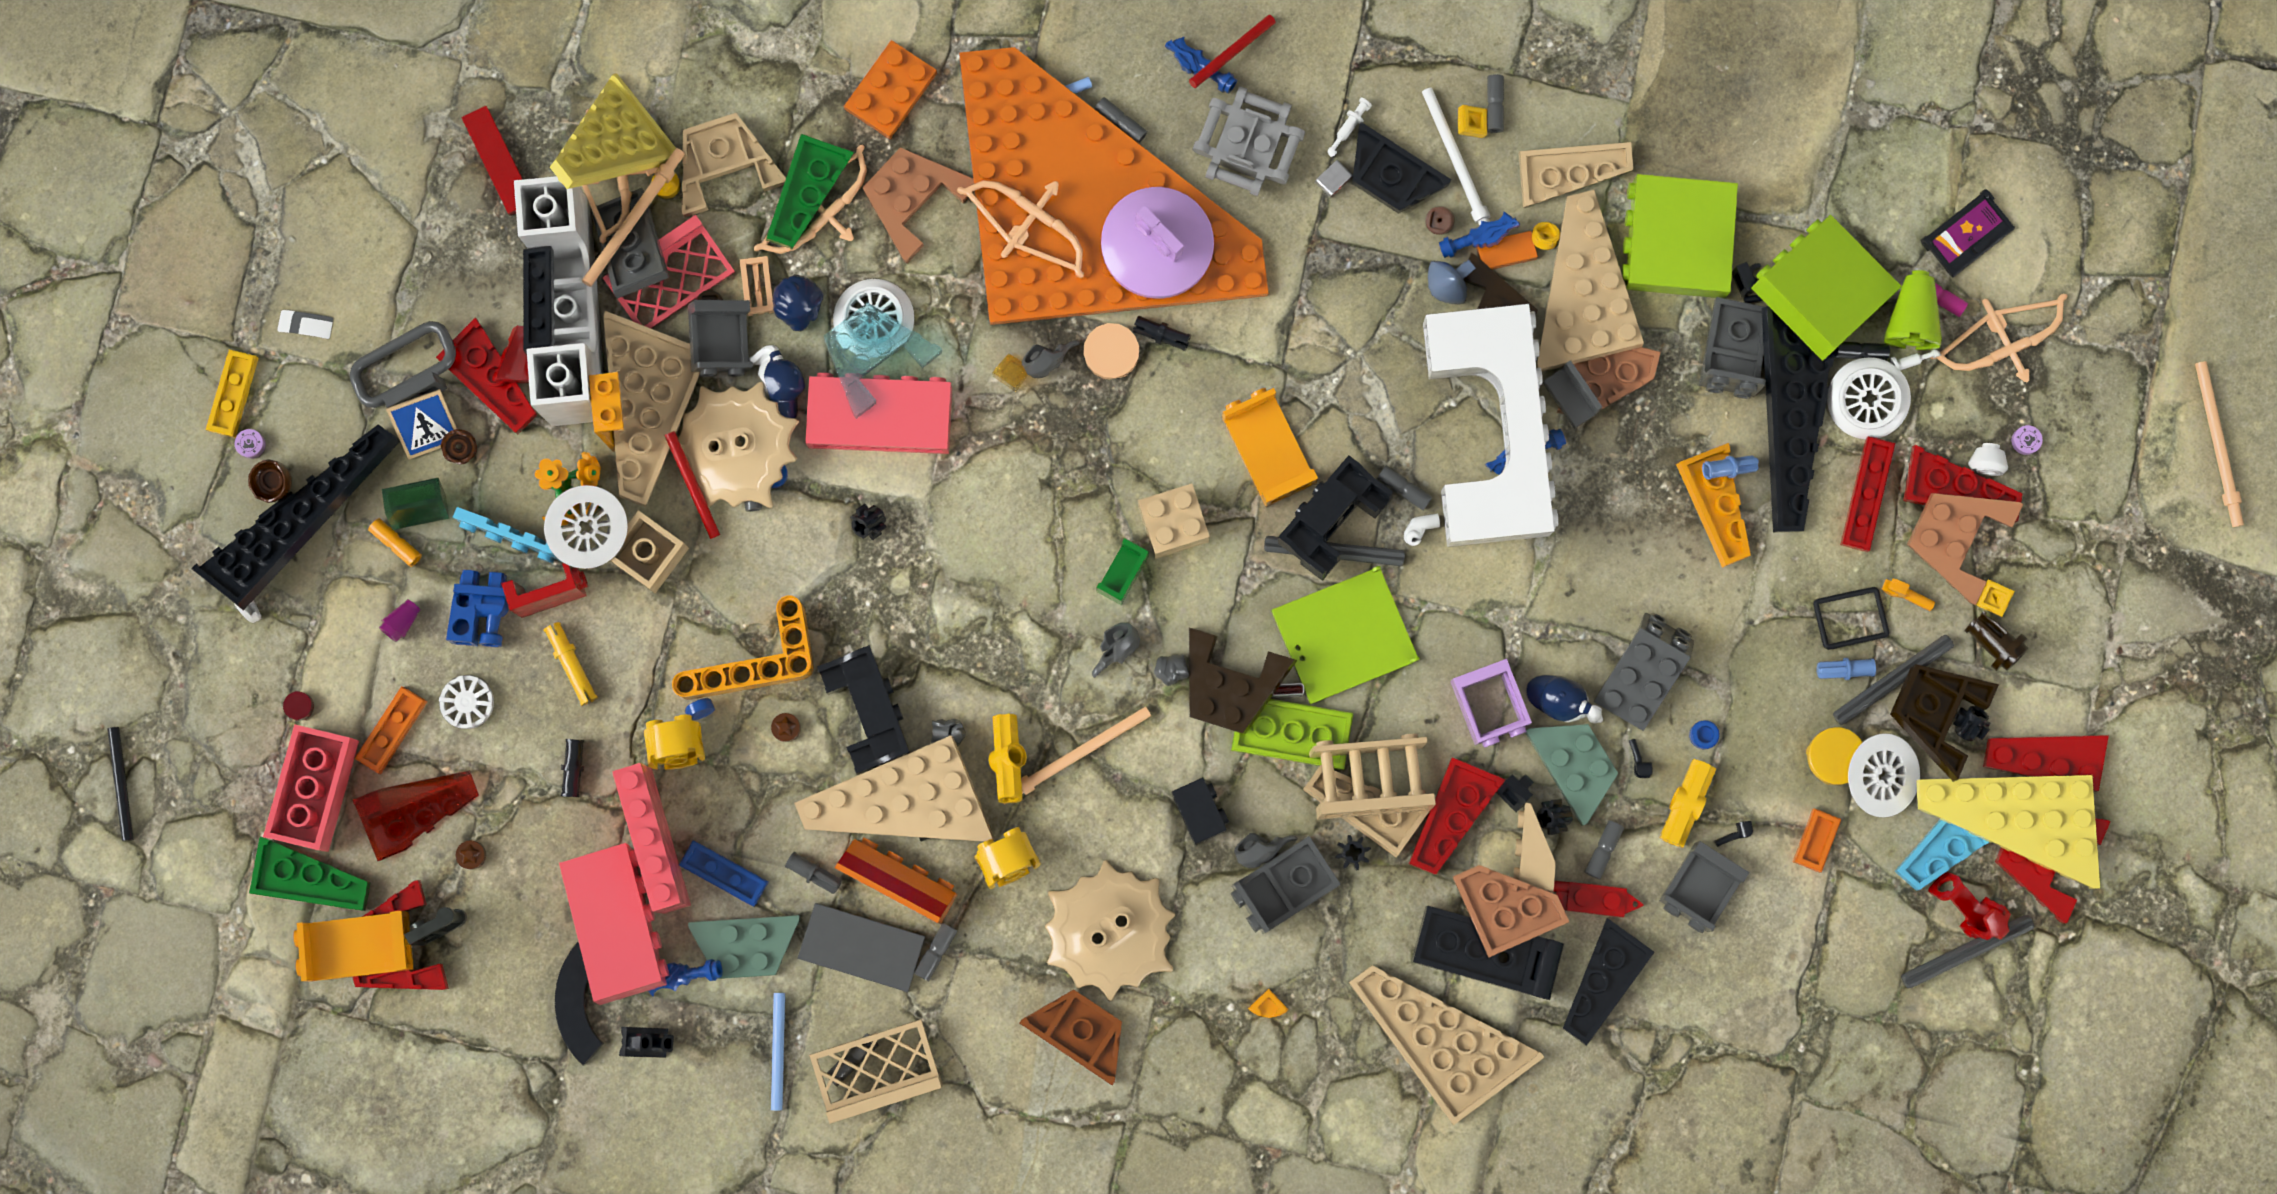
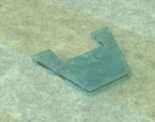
[824,303,942,419]

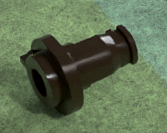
[1964,610,2029,671]

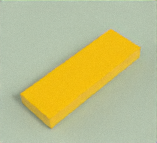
[206,349,259,438]

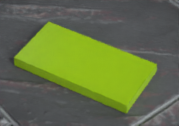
[1231,699,1354,770]

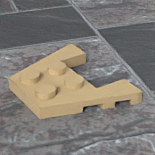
[682,113,786,218]

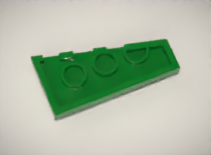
[766,134,854,249]
[249,836,371,911]

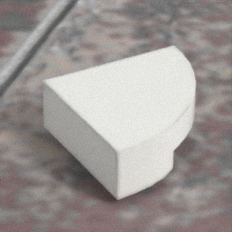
[235,600,262,623]

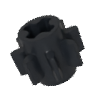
[851,504,887,540]
[1953,706,1991,741]
[1537,799,1573,835]
[1335,835,1371,871]

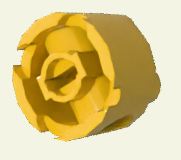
[644,714,705,770]
[974,827,1041,889]

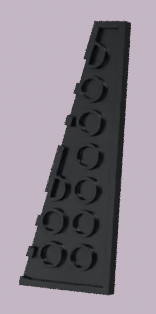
[1762,306,1834,533]
[191,424,400,611]

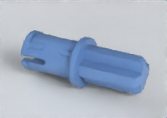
[1702,455,1759,480]
[1816,657,1876,680]

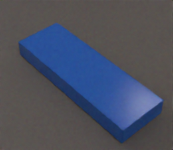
[679,840,769,907]

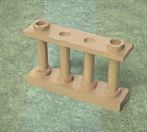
[1309,734,1436,820]

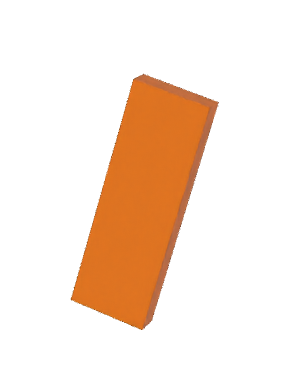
[354,686,428,774]

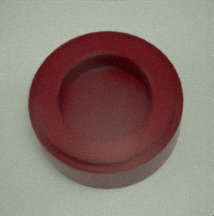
[283,691,314,721]

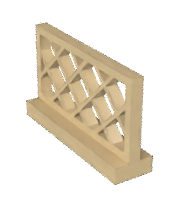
[809,1019,943,1124]

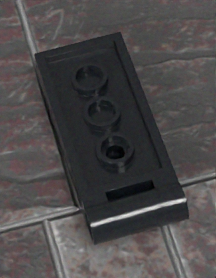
[1411,906,1564,1000]

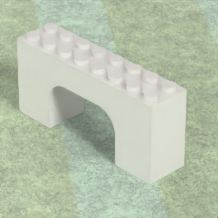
[514,176,604,426]
[1423,304,1558,547]

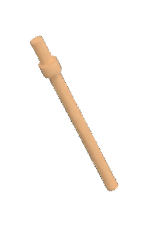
[582,148,685,287]
[2195,361,2244,528]
[1004,706,1151,805]

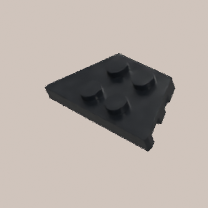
[1352,122,1452,214]

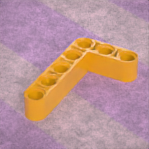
[672,595,814,700]

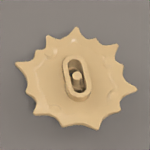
[678,382,799,508]
[1045,860,1175,1001]

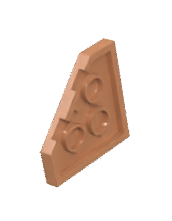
[1557,347,1661,414]
[1453,865,1569,957]

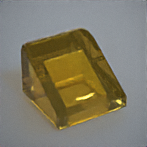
[992,354,1028,392]

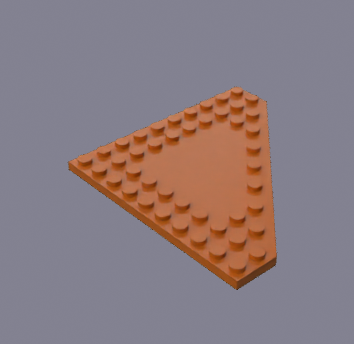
[959,47,1269,325]

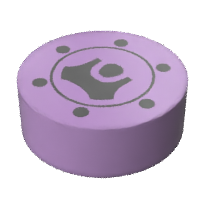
[2011,425,2043,455]
[235,429,266,459]

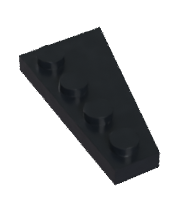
[1563,918,1655,1047]

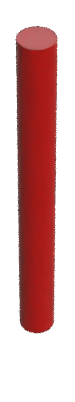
[1189,15,1276,88]
[664,431,721,539]

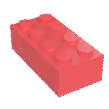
[263,724,359,852]

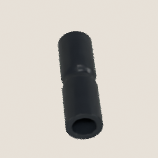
[1831,341,1890,361]

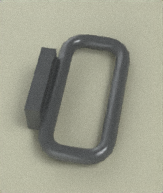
[350,321,456,408]

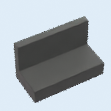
[1543,360,1602,429]

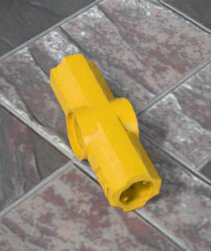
[988,713,1027,803]
[1659,759,1716,848]

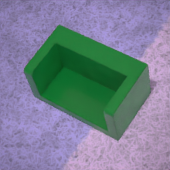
[1096,538,1149,605]

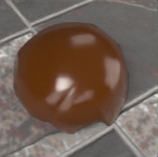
[248,459,292,503]

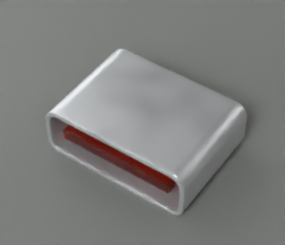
[1315,160,1353,198]
[1272,683,1304,698]

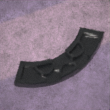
[555,942,604,1066]

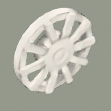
[439,675,494,729]

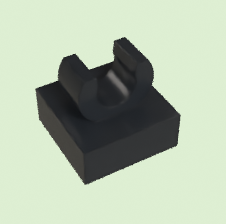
[1732,262,1761,298]
[1496,774,1534,812]

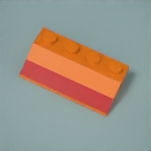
[835,837,958,925]

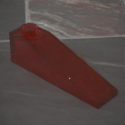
[352,770,479,861]

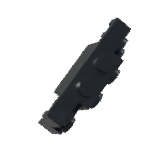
[1278,455,1393,581]
[817,645,910,775]

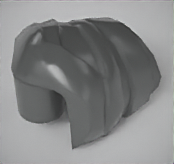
[1154,654,1190,686]
[931,719,966,747]

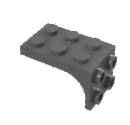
[1699,297,1766,399]
[1594,613,1694,731]
[1230,836,1341,935]

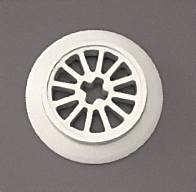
[833,279,914,358]
[1827,357,1911,439]
[544,485,627,569]
[1848,734,1920,817]

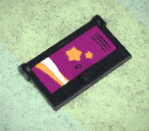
[1921,189,2015,278]

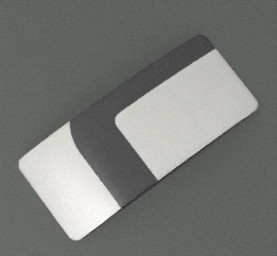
[278,310,333,339]

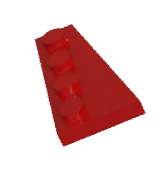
[436,317,537,435]
[1903,445,2023,523]
[1983,735,2109,792]
[1408,757,1506,875]

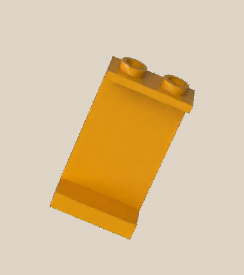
[589,372,624,452]
[1222,388,1318,507]
[293,911,413,982]

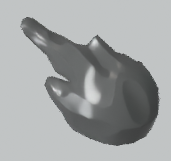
[1022,340,1080,379]
[1092,622,1140,678]
[1234,833,1298,868]

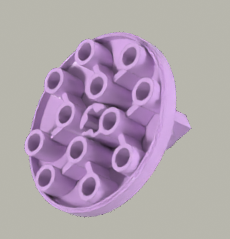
[1101,187,1214,299]

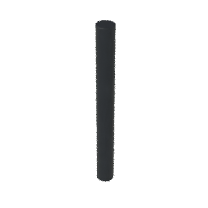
[107,727,134,842]

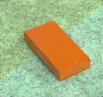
[1477,231,1538,270]
[1793,808,1841,873]

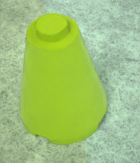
[1884,270,1942,350]

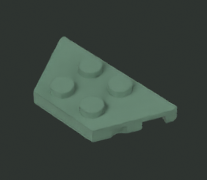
[1525,724,1618,826]
[688,915,800,979]

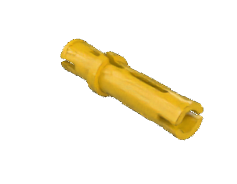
[543,622,598,706]

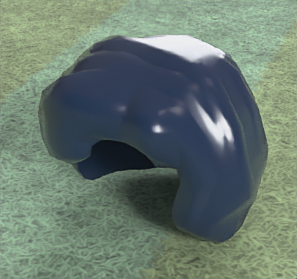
[772,274,824,332]

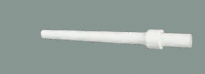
[1422,88,1491,226]

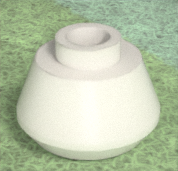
[1968,443,2008,476]

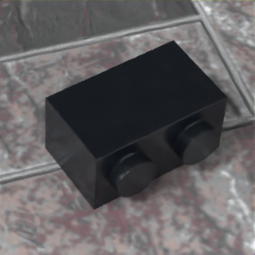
[1171,777,1229,845]

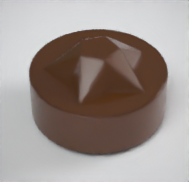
[1425,206,1455,235]
[771,713,801,742]
[455,840,486,870]

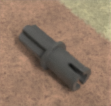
[785,851,842,894]

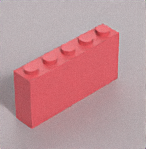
[805,373,952,454]
[612,763,691,914]
[559,843,669,1005]

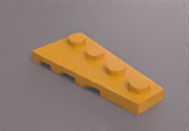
[1676,443,1751,568]

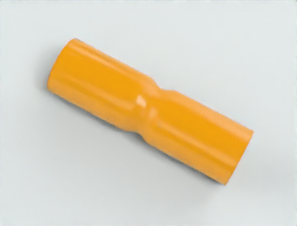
[368,518,422,567]

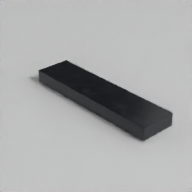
[523,246,555,355]

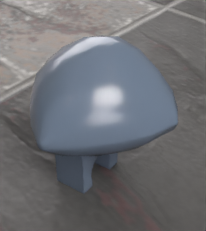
[1428,260,1476,305]

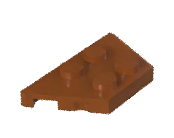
[1019,989,1122,1086]

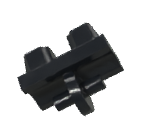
[619,1027,674,1058]

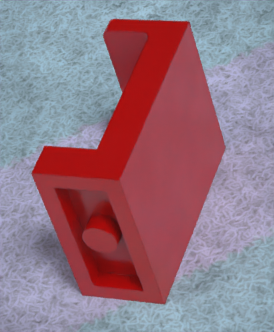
[501,563,588,618]

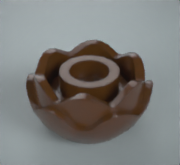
[441,429,477,465]

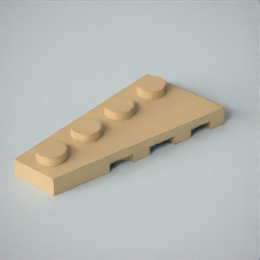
[1519,142,1633,208]
[1303,765,1430,857]

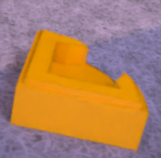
[1248,989,1289,1018]

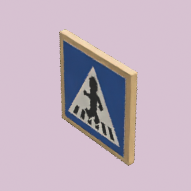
[386,389,457,460]

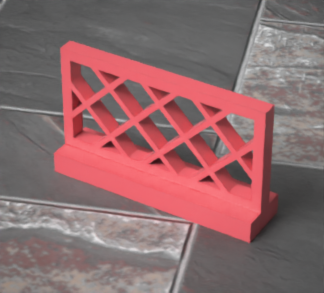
[602,215,735,329]

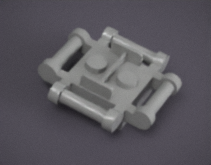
[1192,86,1305,196]

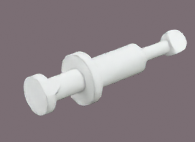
[1328,97,1372,157]
[1875,349,1941,379]

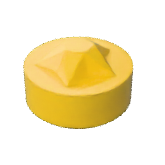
[651,173,681,199]
[1532,222,1561,250]

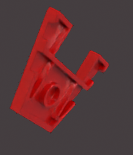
[1995,818,2111,924]
[353,880,449,990]

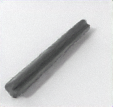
[1264,536,1405,566]
[1833,635,1954,725]
[1901,915,2035,988]

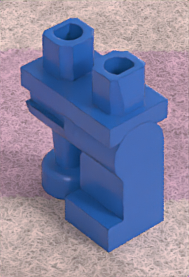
[446,570,509,647]

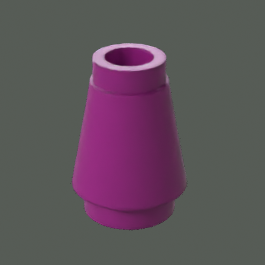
[379,599,421,642]

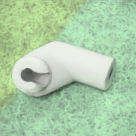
[1404,513,1440,546]

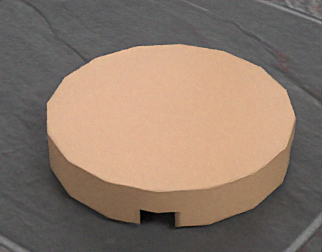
[1084,323,1139,380]

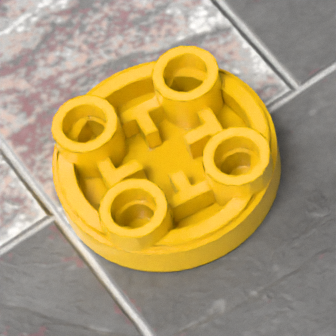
[1806,727,1865,785]

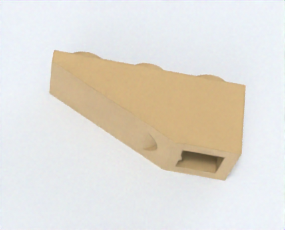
[1513,803,1556,893]

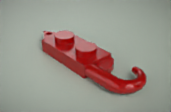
[1554,880,1644,918]

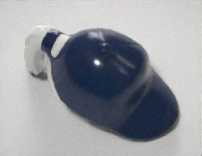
[749,345,805,418]
[1526,675,1603,723]

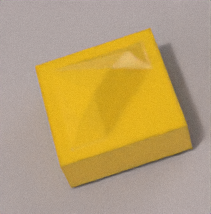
[1458,105,1487,138]
[1976,579,2015,617]

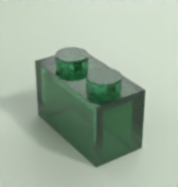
[382,477,449,530]

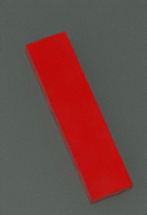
[461,106,523,216]
[1840,436,1896,553]

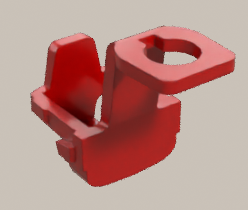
[1928,872,2011,940]

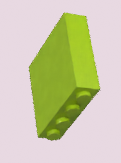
[1621,174,1738,299]
[1751,214,1902,361]

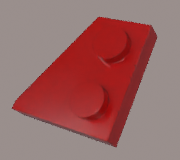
[492,325,529,383]

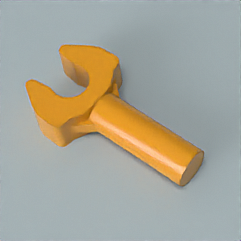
[1881,578,1935,611]

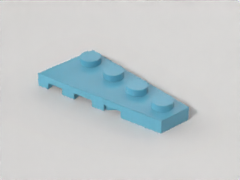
[453,507,562,564]
[1894,819,1989,891]

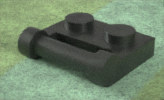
[404,907,467,946]

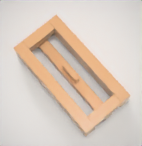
[740,256,774,316]

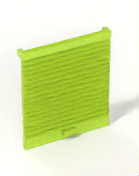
[1271,566,1420,705]

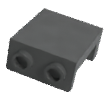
[688,300,753,377]
[1659,841,1749,933]

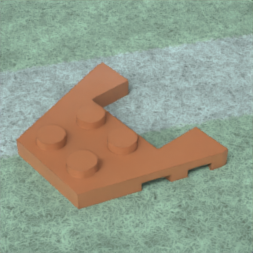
[863,148,975,264]
[1907,493,2023,605]

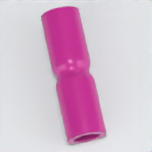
[1935,283,1968,317]

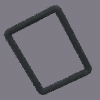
[1813,587,1890,650]

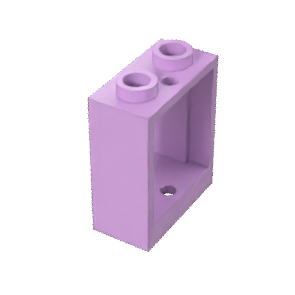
[1450,659,1532,748]

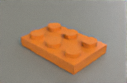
[844,40,937,139]

